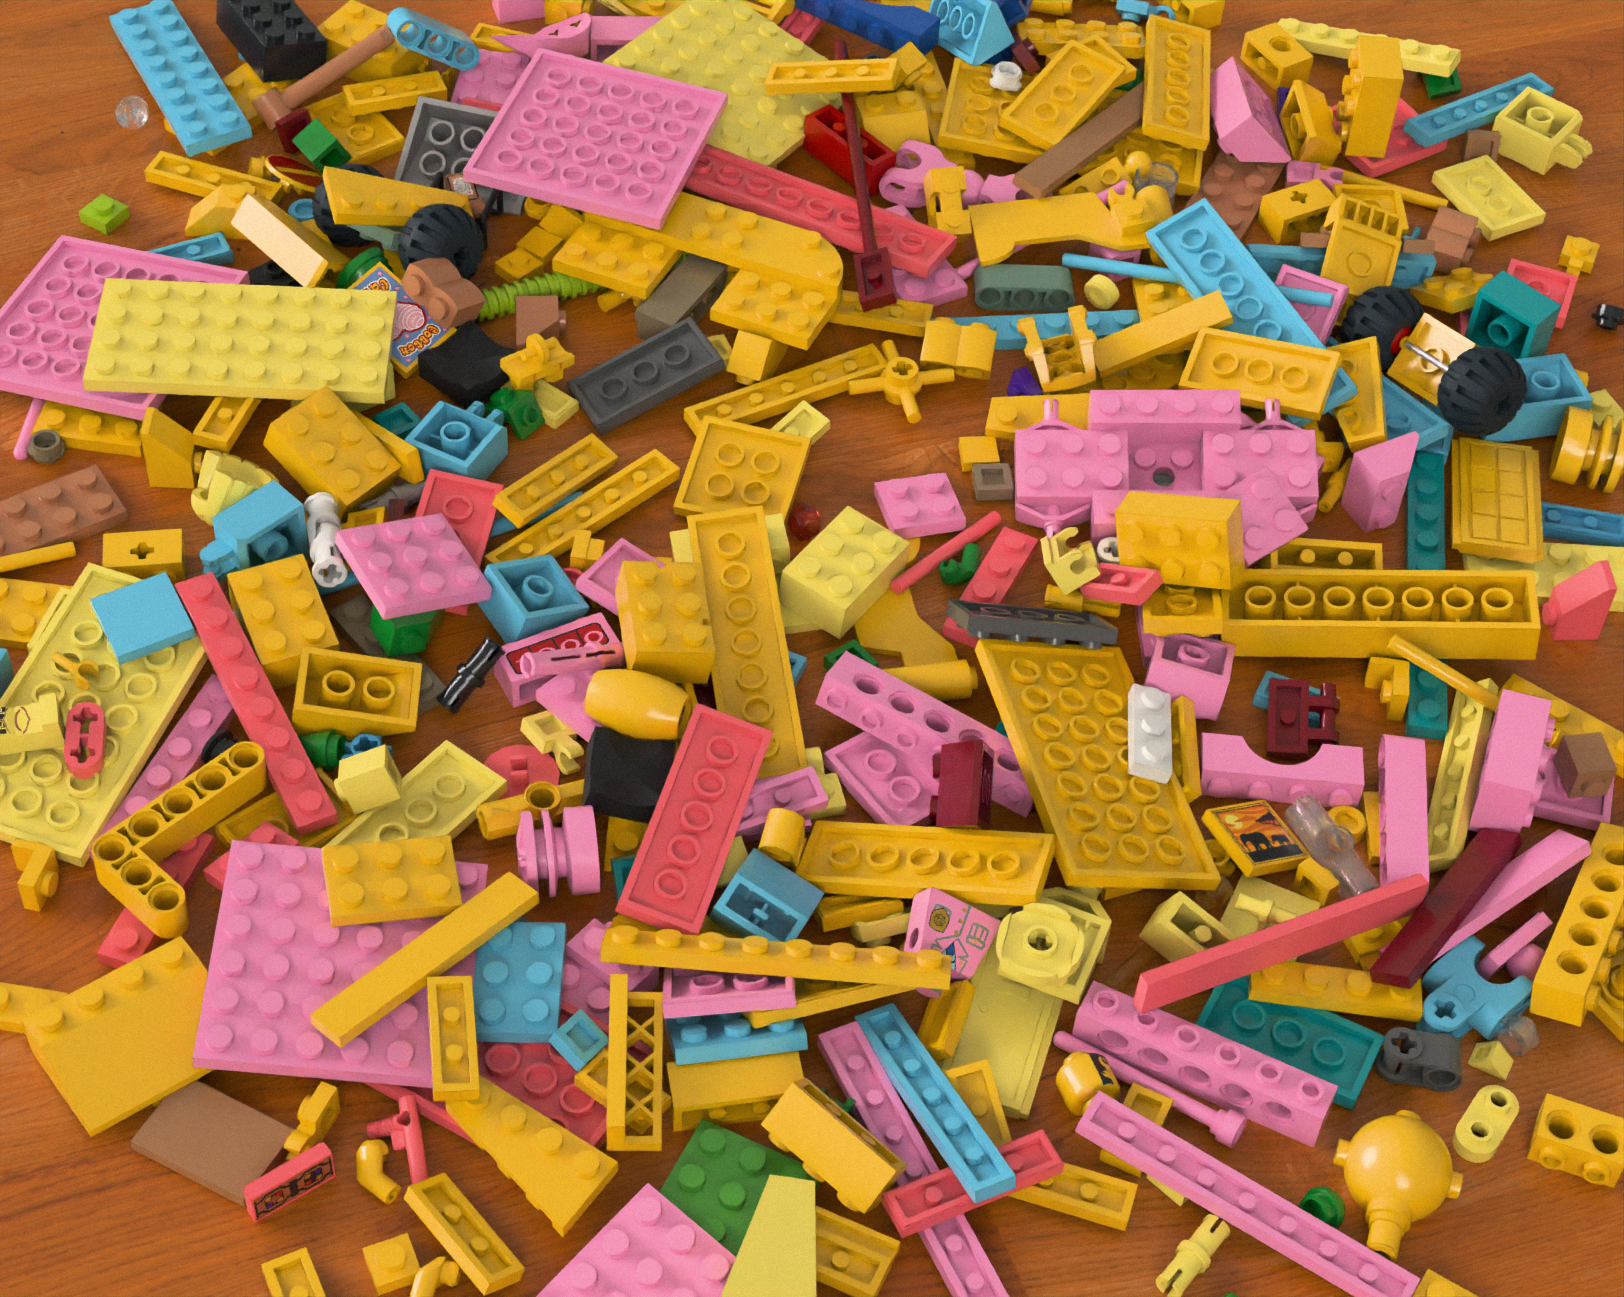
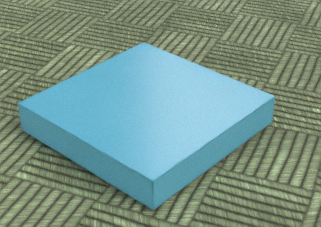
[90,572,196,665]

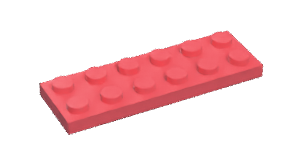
[615,703,773,935]

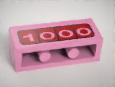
[494,612,621,708]

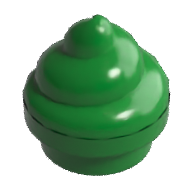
[1299,1186,1345,1229]

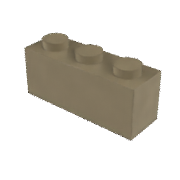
[634,253,727,340]

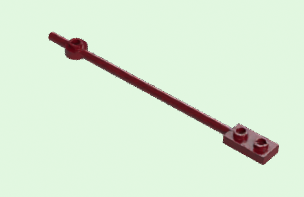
[833,40,898,312]

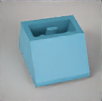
[709,848,825,942]

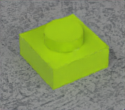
[79,194,130,235]

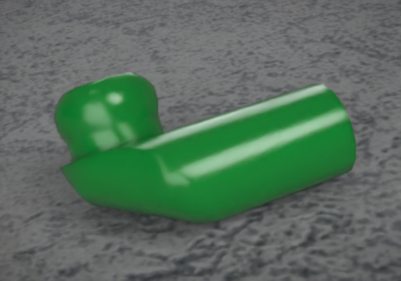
[938,543,982,585]

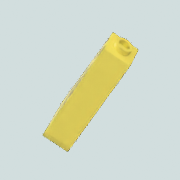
[721,1174,817,1297]

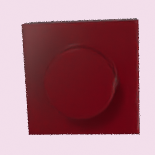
[275,108,312,154]

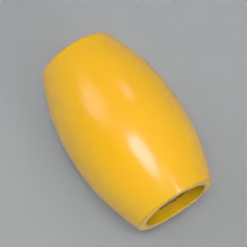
[584,669,692,740]

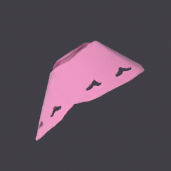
[490,12,591,59]

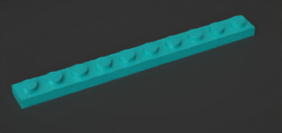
[1405,451,1448,741]

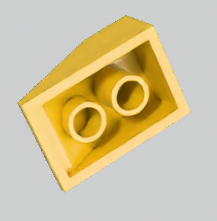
[291,646,422,741]

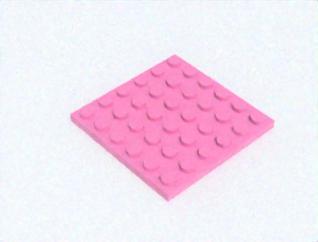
[463,48,728,230]
[0,235,251,421]
[193,840,488,1088]

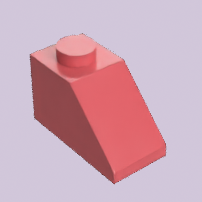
[1542,560,1617,641]

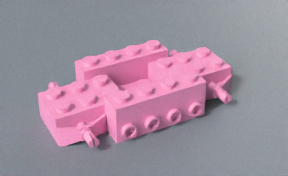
[1014,390,1319,553]

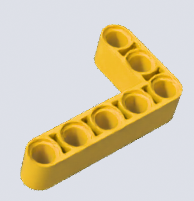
[92,741,268,939]

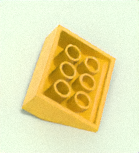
[21,936,215,1137]

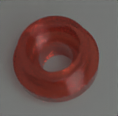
[788,503,821,541]

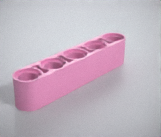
[1378,734,1429,900]

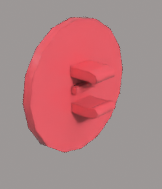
[483,744,560,800]

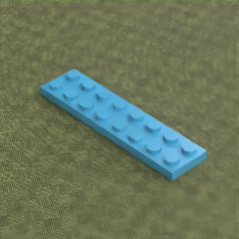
[109,0,253,157]
[1145,198,1358,428]

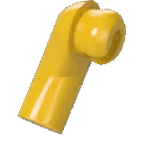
[597,289,651,312]
[356,1139,401,1205]

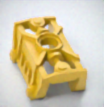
[1016,305,1097,392]

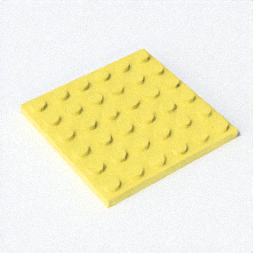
[602,0,843,168]

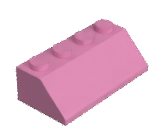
[1210,56,1292,163]

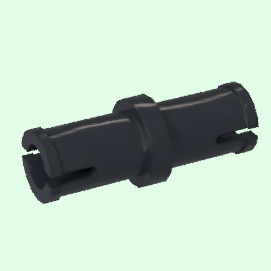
[436,636,506,714]

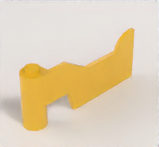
[968,185,1174,267]
[853,537,978,702]

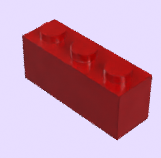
[802,104,897,197]

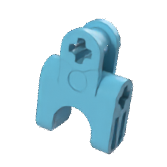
[1414,935,1533,1041]

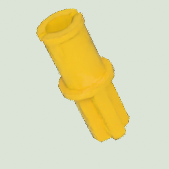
[1044,584,1122,618]

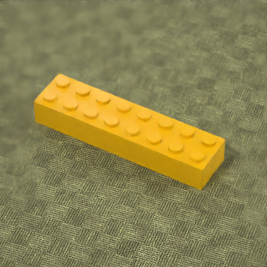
[1220,569,1541,660]

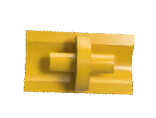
[500,333,575,391]

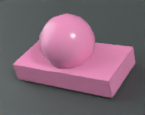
[1475,912,1553,982]

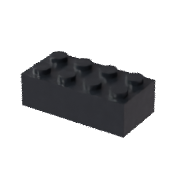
[216,0,327,83]

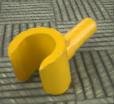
[52,652,100,691]

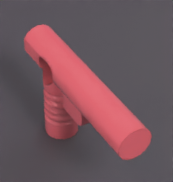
[367,1095,429,1184]

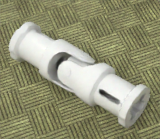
[304,492,348,588]

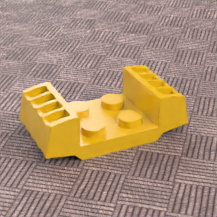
[1320,193,1405,331]

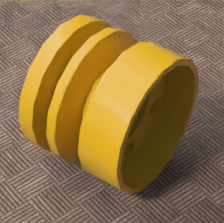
[1549,406,1624,494]

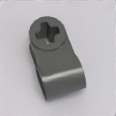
[1374,1027,1462,1092]

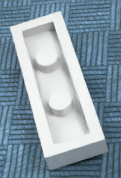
[1128,683,1172,784]

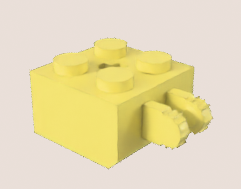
[1492,86,1593,175]

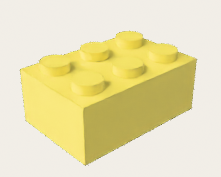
[778,506,910,640]

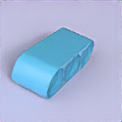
[387,7,480,71]

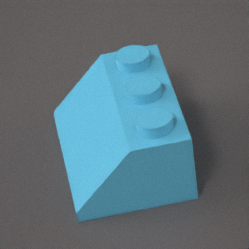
[1479,353,1593,442]

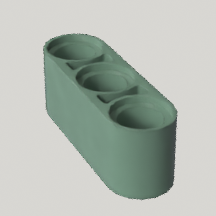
[973,264,1075,312]

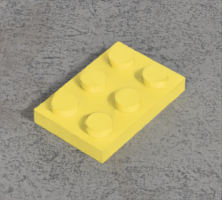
[1431,155,1546,241]

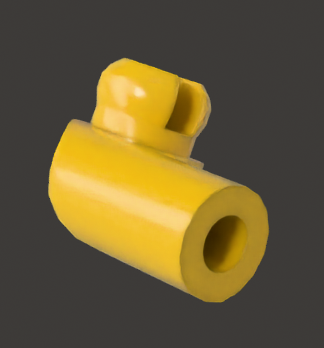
[409,1257,462,1297]

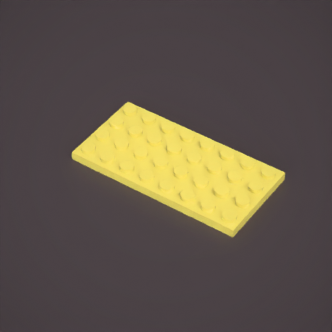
[83,278,397,404]
[0,562,208,867]

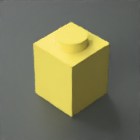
[334,744,402,815]

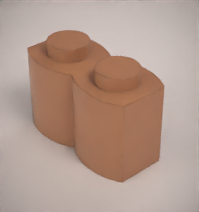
[1425,205,1482,274]
[400,257,486,329]

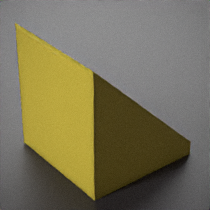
[1468,1041,1514,1081]

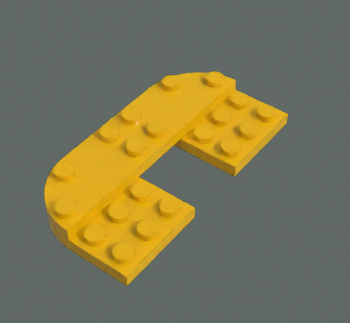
[552,192,843,351]

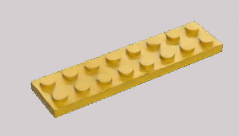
[687,505,808,779]

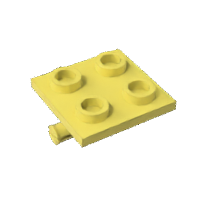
[1220,874,1321,962]

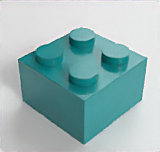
[1464,270,1562,359]

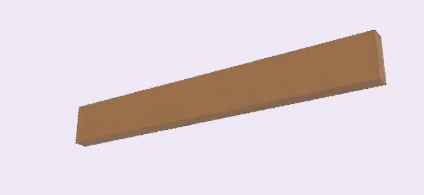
[1012,81,1144,200]

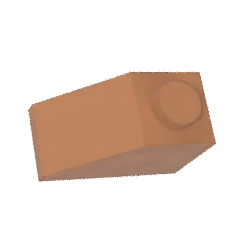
[515,295,566,352]

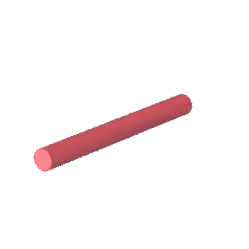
[890,511,1001,594]

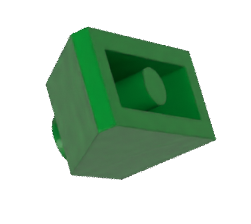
[369,605,445,658]

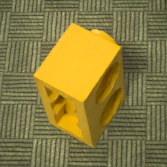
[1526,1093,1624,1188]

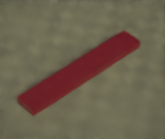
[1369,828,1522,989]

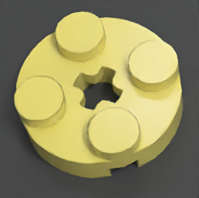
[996,903,1084,987]

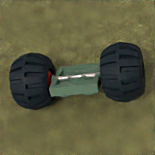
[312,164,484,280]

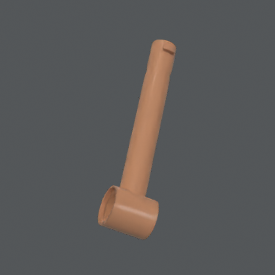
[252,25,396,132]

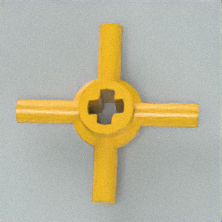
[847,340,955,423]

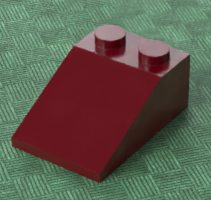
[930,740,995,830]

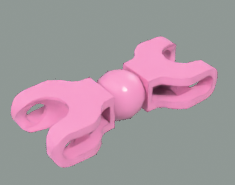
[879,140,1053,210]

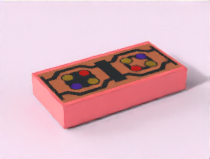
[243,1142,336,1223]

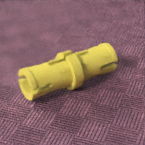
[1156,1214,1230,1297]

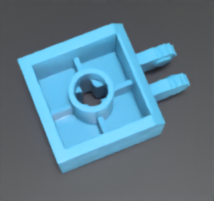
[404,401,508,481]
[199,480,310,582]

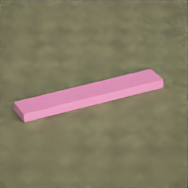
[1378,829,1591,963]

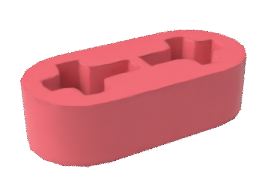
[64,702,107,779]

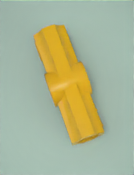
[476,779,597,841]

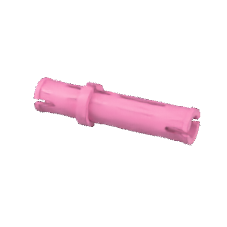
[520,641,626,679]

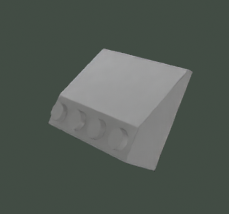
[394,96,527,217]

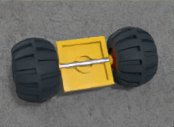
[1340,286,1527,436]

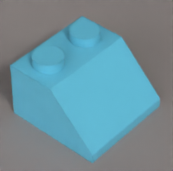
[477,554,590,644]

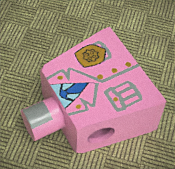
[904,887,1002,998]

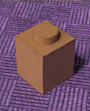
[1553,732,1617,798]

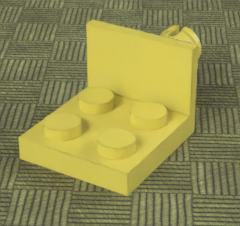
[997,886,1112,1005]

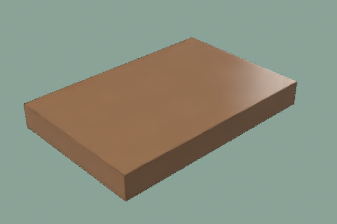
[130,1080,295,1207]

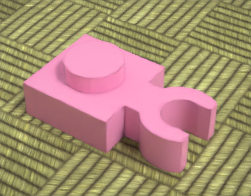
[1285,160,1343,192]

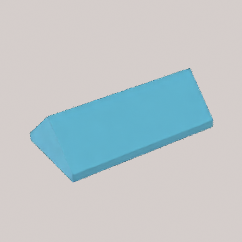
[928,0,1015,66]

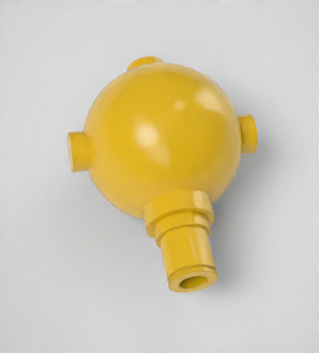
[1333,1110,1463,1263]

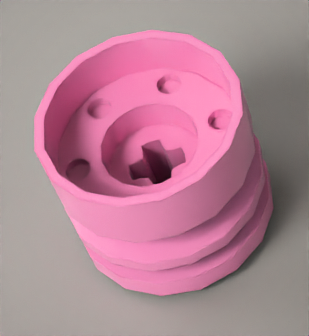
[516,805,600,898]

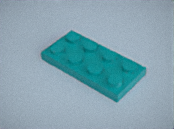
[1196,975,1385,1110]

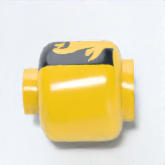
[1055,1051,1121,1116]

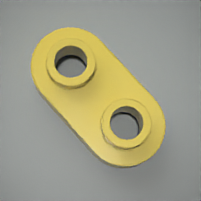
[1452,1085,1519,1163]

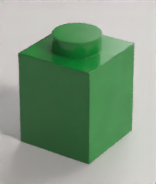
[291,118,352,174]

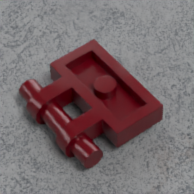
[1266,678,1340,759]

